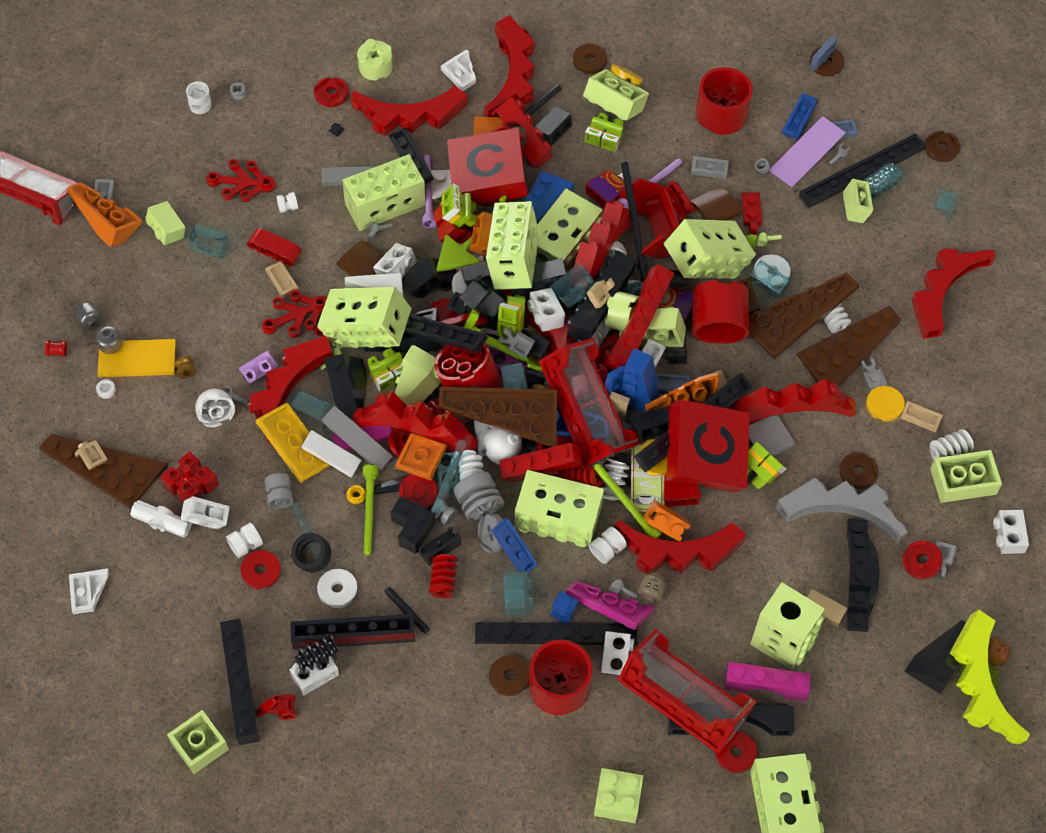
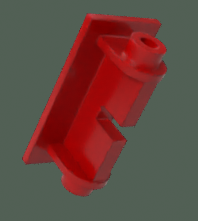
[668,180,697,216]

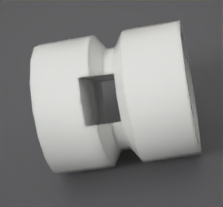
[186,81,212,114]
[226,523,263,559]
[589,527,627,564]

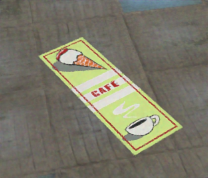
[631,437,664,512]

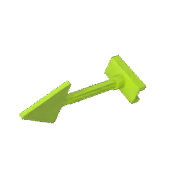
[436,195,507,272]
[463,309,543,372]

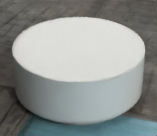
[96,379,116,399]

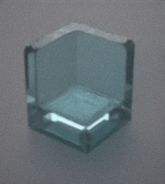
[935,190,958,221]

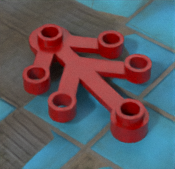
[206,159,276,202]
[262,290,327,338]

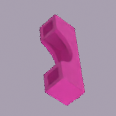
[724,662,811,701]

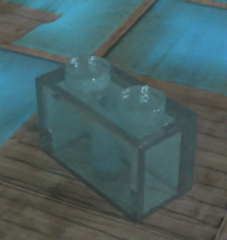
[503,571,533,617]

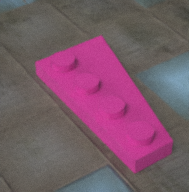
[566,581,654,630]

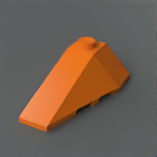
[66,182,143,247]
[645,373,719,412]

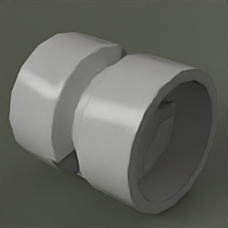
[264,473,293,509]

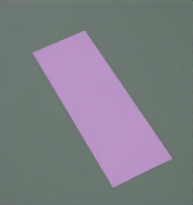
[769,116,846,187]

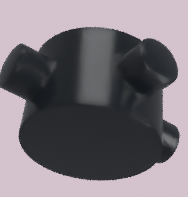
[329,123,344,137]

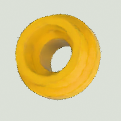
[346,485,366,504]

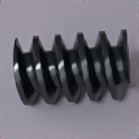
[292,635,338,674]

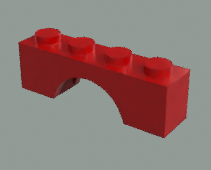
[495,97,554,168]
[500,443,583,483]

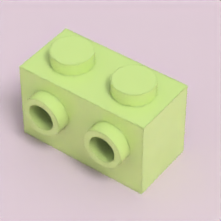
[843,179,873,223]
[145,201,186,245]

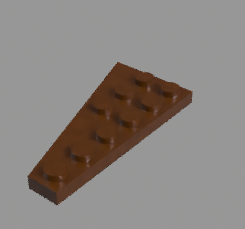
[749,272,860,359]
[797,306,901,387]
[439,387,557,447]
[39,433,168,509]

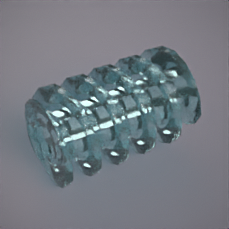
[863,163,903,199]

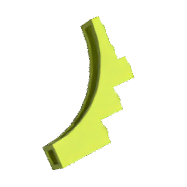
[949,610,1030,745]

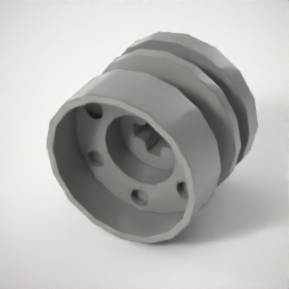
[453,472,505,523]

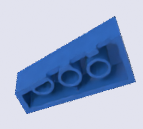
[524,170,574,224]

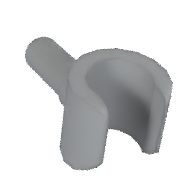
[829,143,850,165]
[366,222,392,237]
[224,386,248,405]
[609,580,638,599]

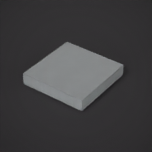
[749,415,796,456]

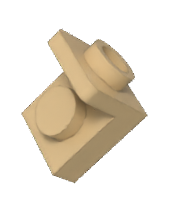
[75,440,108,470]

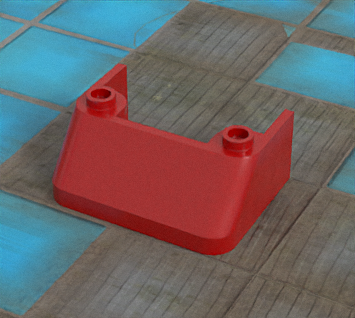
[619,178,686,259]

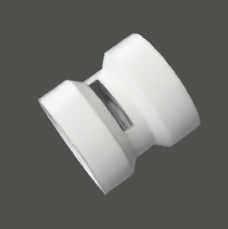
[276,192,298,214]

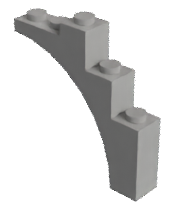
[776,477,907,544]

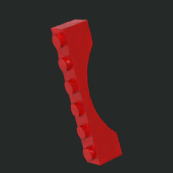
[604,264,674,371]

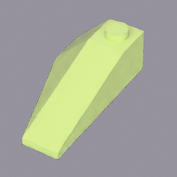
[394,345,440,428]

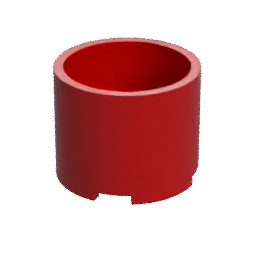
[695,67,753,135]
[692,280,749,344]
[434,343,504,388]
[529,640,592,716]

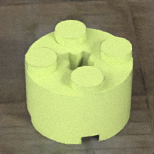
[357,39,393,80]
[605,292,639,331]

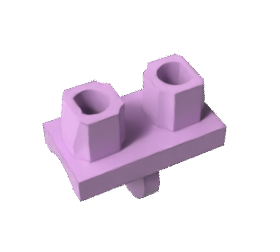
[239,350,278,384]

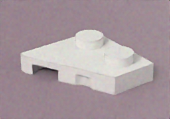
[441,49,476,91]
[431,170,451,202]
[69,569,109,614]

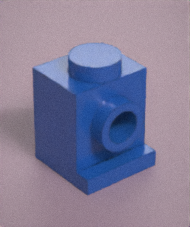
[550,591,578,623]

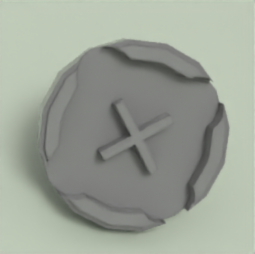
[478,513,516,553]

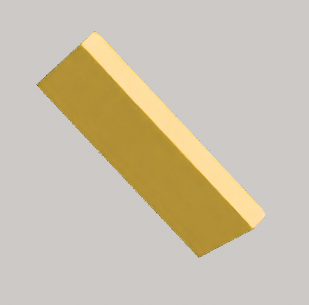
[98,339,176,377]
[256,402,331,483]

